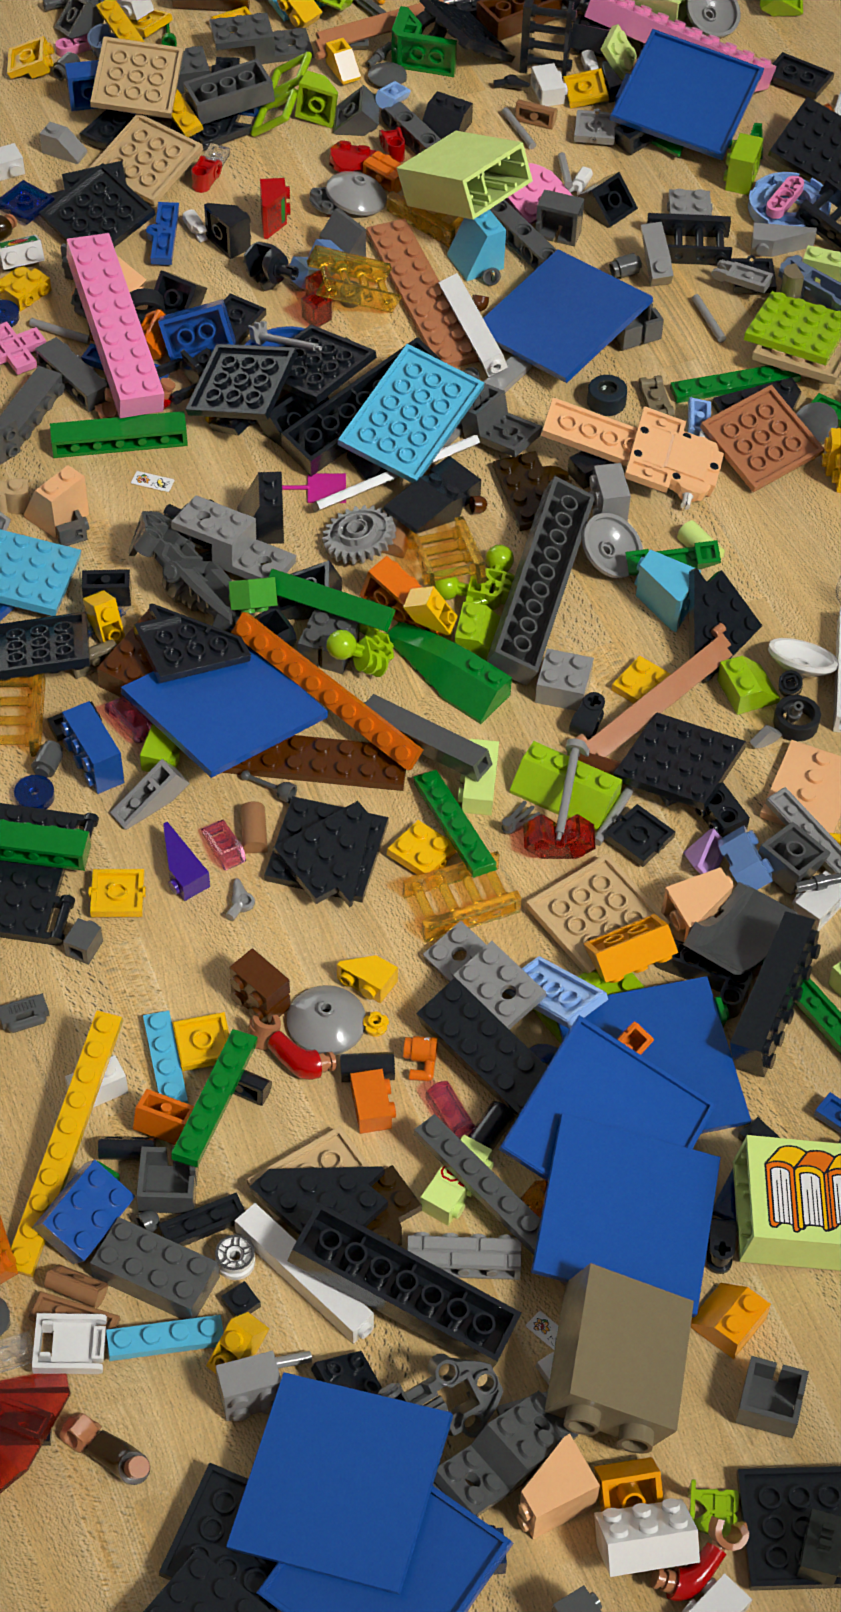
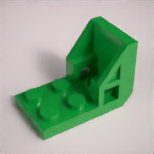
[391,6,457,77]

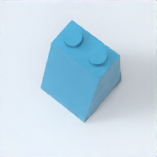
[447,209,506,281]
[635,549,701,632]

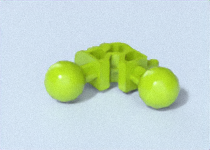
[431,545,515,610]
[326,623,394,677]

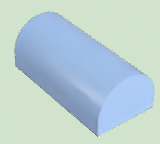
[375,81,411,109]
[687,397,711,439]

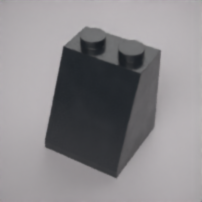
[237,472,284,544]

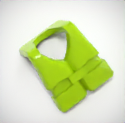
[688,1479,739,1538]

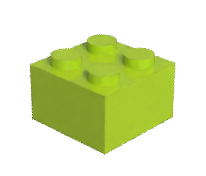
[723,133,764,196]

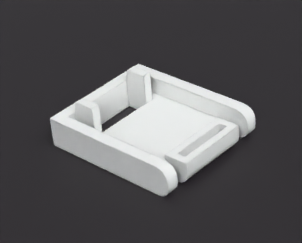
[32,1313,107,1374]

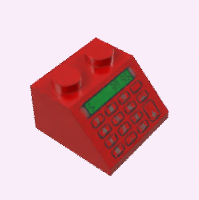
[260,178,291,239]

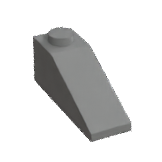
[640,222,673,287]
[751,223,816,257]
[110,759,190,830]

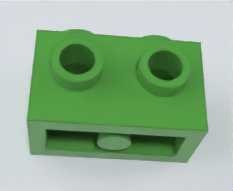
[228,577,278,614]

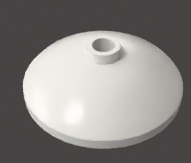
[768,638,838,678]

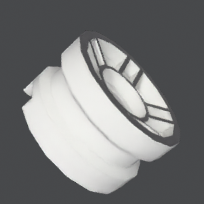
[215,1234,255,1280]

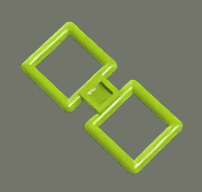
[251,51,312,137]

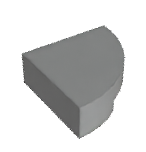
[750,725,782,748]

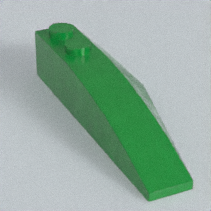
[386,622,512,724]

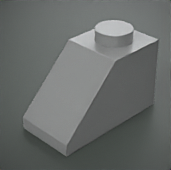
[40,122,87,165]

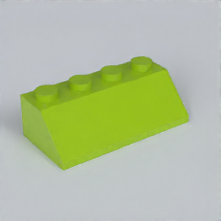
[510,741,622,832]

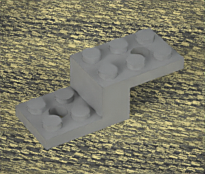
[171,495,296,579]
[423,921,547,1030]

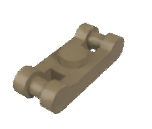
[639,375,675,417]

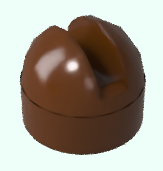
[472,295,489,311]
[469,496,488,514]

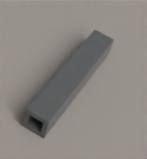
[364,694,493,782]

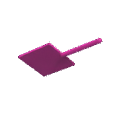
[282,473,346,503]

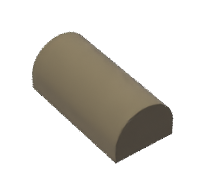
[780,263,804,298]
[71,639,117,679]

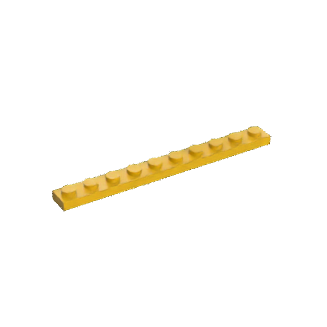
[96,0,203,137]
[11,1010,124,1278]

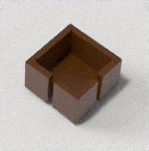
[229,948,291,1025]

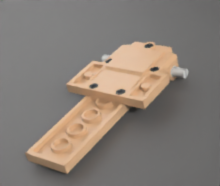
[540,397,724,510]

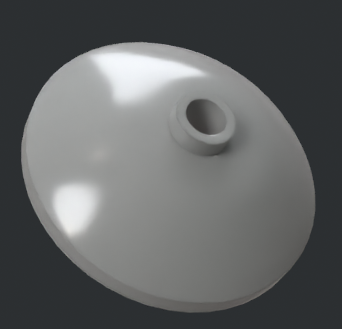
[686,0,741,38]
[326,171,387,216]
[582,513,643,578]
[287,985,366,1056]

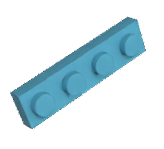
[143,1010,188,1104]
[106,1315,224,1361]

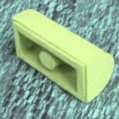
[677,520,725,558]

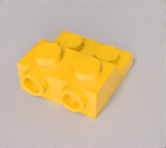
[7,36,54,79]
[0,266,52,312]
[821,428,841,493]

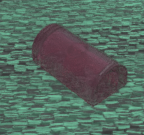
[104,696,153,743]
[425,1081,475,1137]

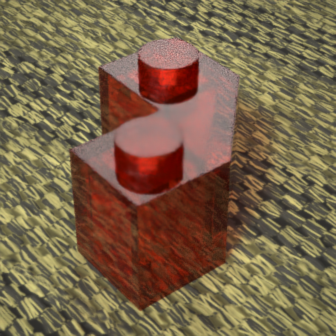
[301,269,336,327]
[523,814,596,859]

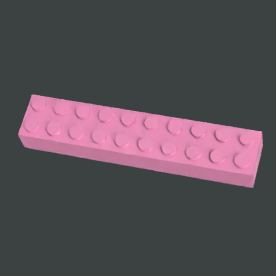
[584,0,777,92]
[67,233,164,418]

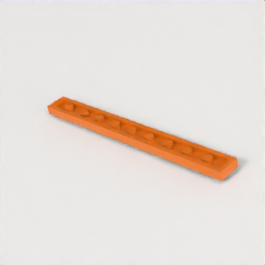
[231,612,424,770]

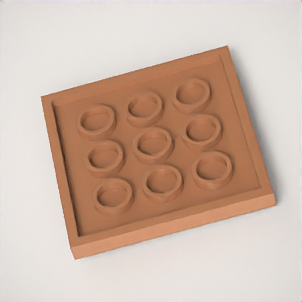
[700,385,825,492]

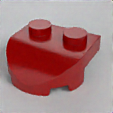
[329,140,376,173]

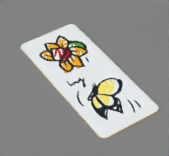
[131,471,175,492]
[526,1311,558,1350]

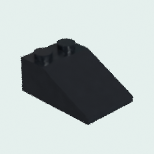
[570,14,611,57]
[383,473,467,534]
[268,560,342,619]

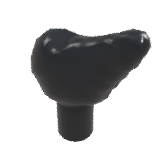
[493,74,530,89]

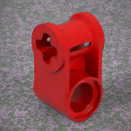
[379,127,405,163]
[191,155,222,193]

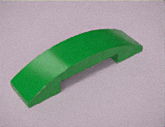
[625,540,721,576]

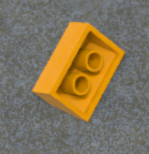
[583,914,678,983]

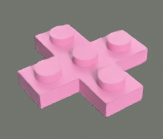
[0,322,46,375]

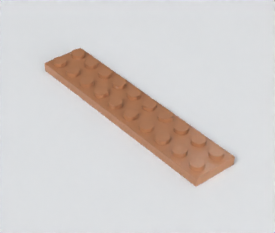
[366,218,479,368]

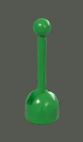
[161,22,177,47]

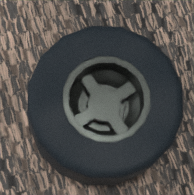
[587,374,627,416]

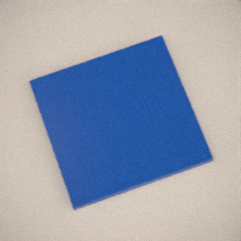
[610,29,764,160]
[483,249,653,383]
[121,633,328,778]
[557,976,751,1134]
[498,1015,717,1182]
[531,1113,721,1317]
[226,1372,453,1595]
[256,1486,514,1612]

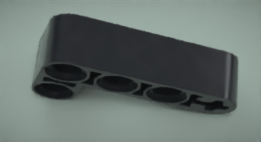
[654,939,753,1019]

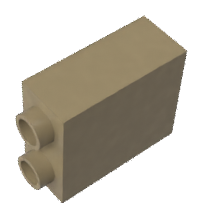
[544,1263,694,1454]

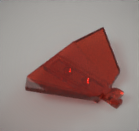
[0,1373,71,1494]

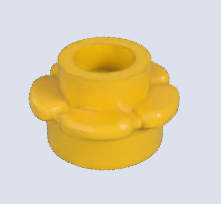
[363,1011,389,1037]

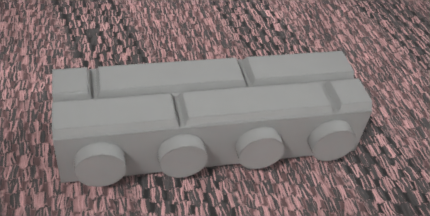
[408,1232,521,1280]

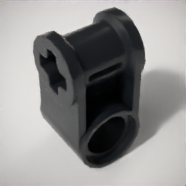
[569,692,605,739]
[707,1218,737,1274]

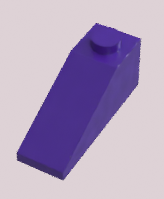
[163,822,210,901]

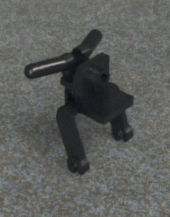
[155,348,212,405]

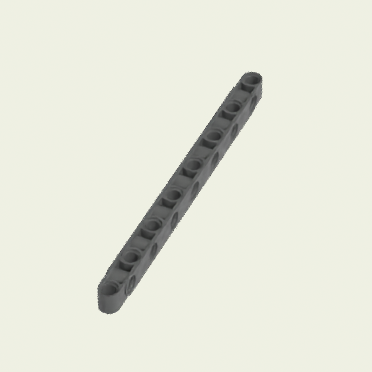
[381,102,557,270]

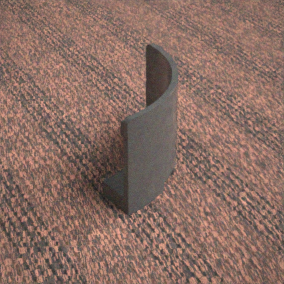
[683,882,798,975]

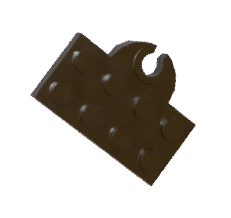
[493,451,572,532]
[366,1165,422,1246]

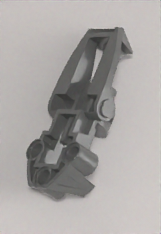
[128,511,253,633]
[377,1354,504,1438]

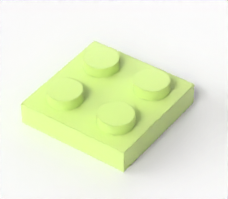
[601,24,637,80]

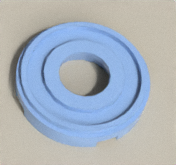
[748,172,831,227]

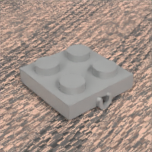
[574,108,616,145]
[667,189,713,215]

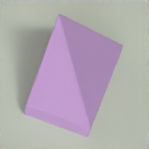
[683,828,723,874]

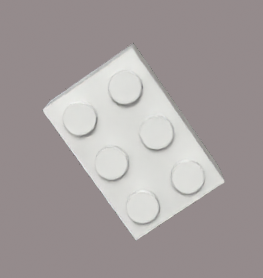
[594,1498,700,1577]

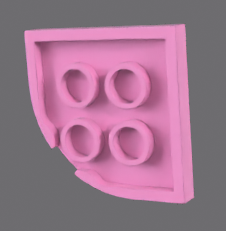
[504,163,573,225]

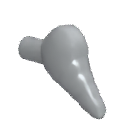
[225,878,255,921]

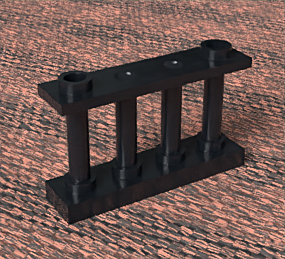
[519,0,577,79]
[795,178,841,252]
[646,213,732,265]

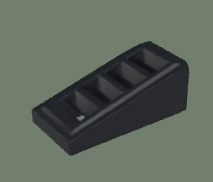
[602,60,622,103]

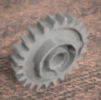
[322,505,396,565]

